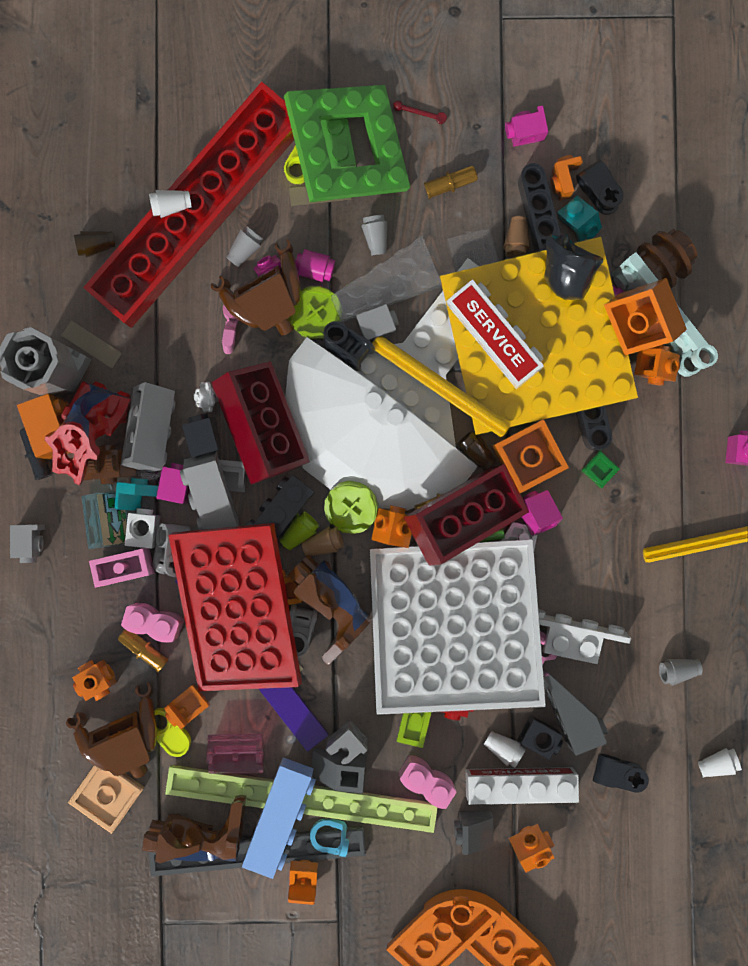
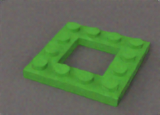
[284,85,410,202]

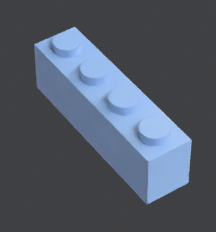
[242,757,316,879]

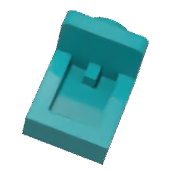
[557,196,602,242]
[115,478,158,511]

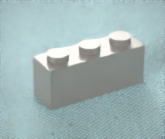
[120,382,175,472]
[180,451,240,530]

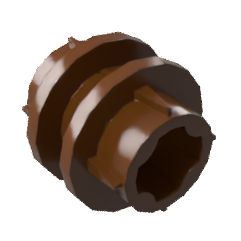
[637,229,697,288]

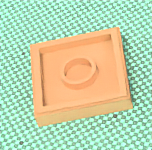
[68,766,145,834]

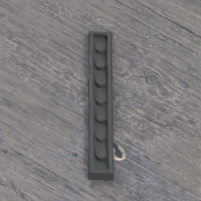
[149,826,366,877]

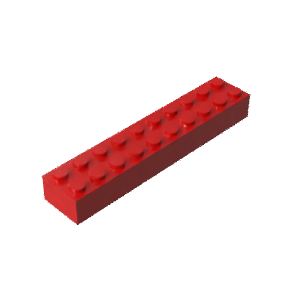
[83,81,294,328]

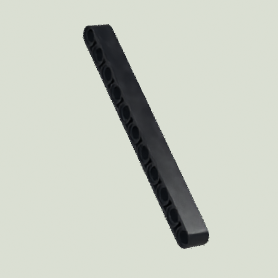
[518,163,612,451]

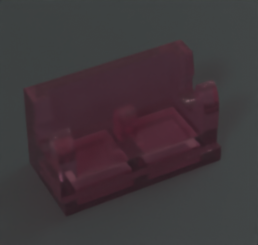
[207,734,265,774]

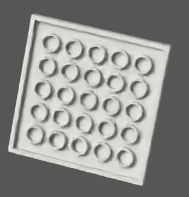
[370,540,545,715]

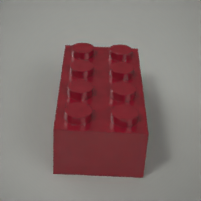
[211,361,310,484]
[404,464,529,566]

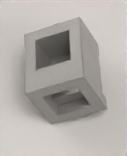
[10,524,45,563]

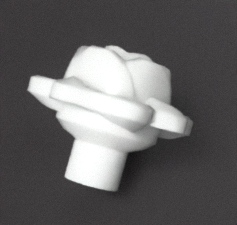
[194,382,219,413]

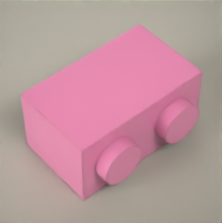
[89,548,155,588]

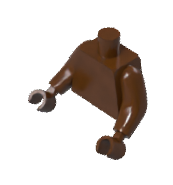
[211,239,300,336]
[66,682,157,778]

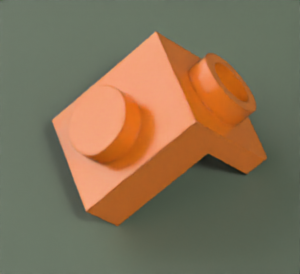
[551,155,583,201]
[164,684,211,729]
[288,860,318,905]

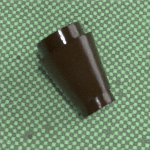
[74,231,116,258]
[457,431,496,471]

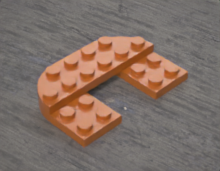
[386,889,556,966]

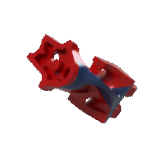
[45,381,131,485]

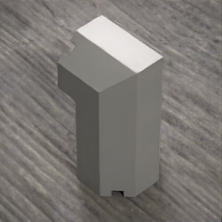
[0,327,92,398]

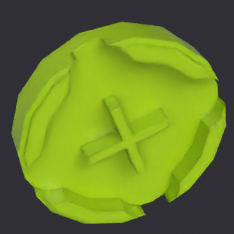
[289,286,342,340]
[324,481,379,534]

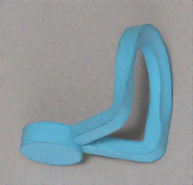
[310,819,349,857]

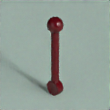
[393,100,447,124]

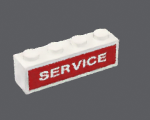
[446,279,544,389]
[466,767,579,805]

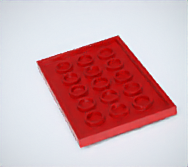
[168,523,302,691]

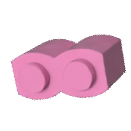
[121,603,184,642]
[399,755,456,809]

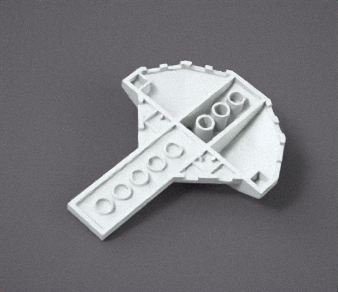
[285,258,479,510]

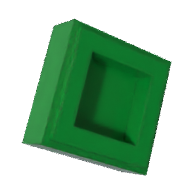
[581,450,620,488]

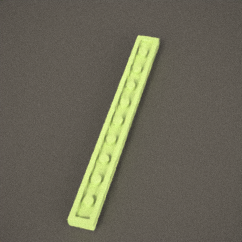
[165,765,437,833]

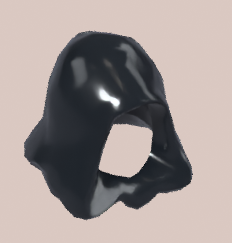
[544,233,604,300]

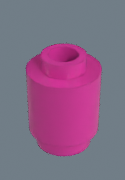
[295,249,336,282]

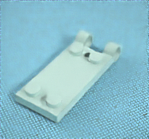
[611,252,718,377]

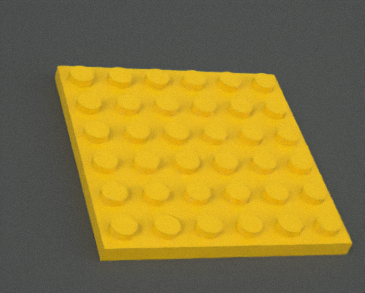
[440,237,638,435]

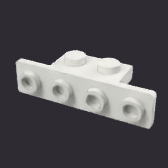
[538,609,631,664]

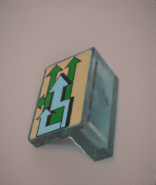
[81,491,127,549]

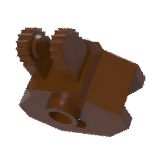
[83,445,139,484]

